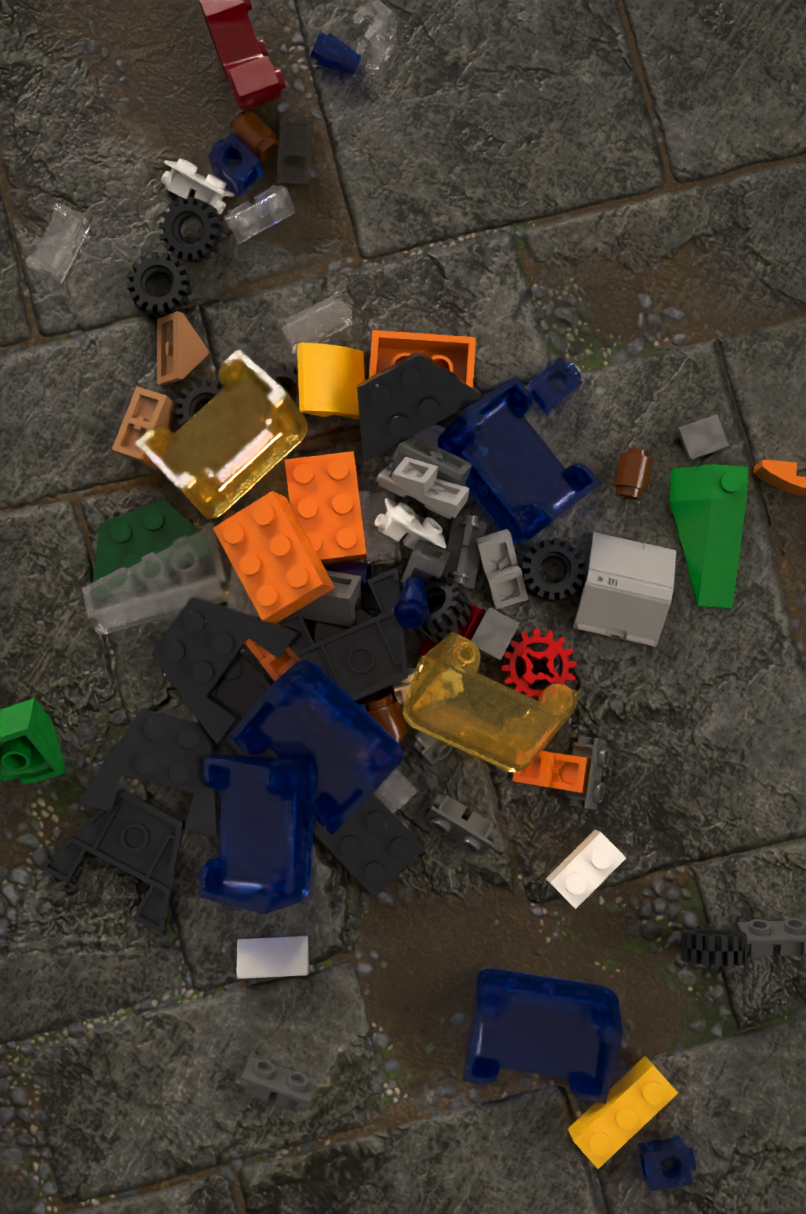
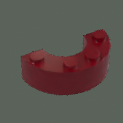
[199,0,286,112]

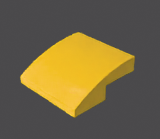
[297,343,365,420]

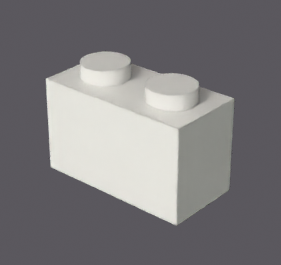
[546,830,626,909]

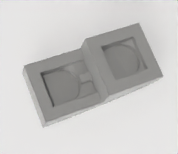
[391,457,469,517]
[475,529,528,609]

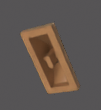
[157,311,210,386]

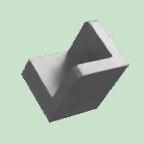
[672,414,729,460]
[400,540,451,590]
[468,608,520,662]

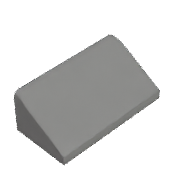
[236,935,310,979]

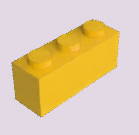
[568,1056,678,1169]

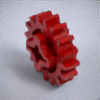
[500,628,577,705]

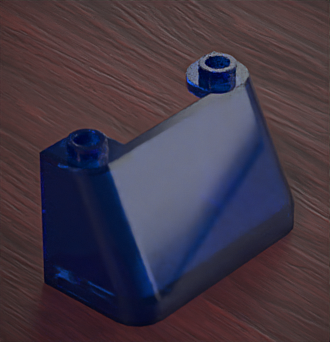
[437,376,602,545]
[229,660,403,835]
[199,754,315,914]
[463,968,623,1104]

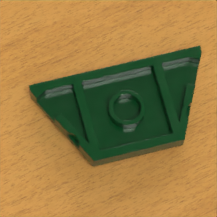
[91,499,219,600]

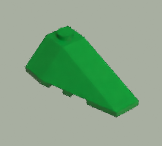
[669,464,748,609]
[0,698,66,786]

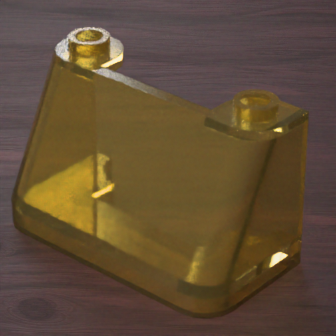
[135,349,308,519]
[403,632,580,773]

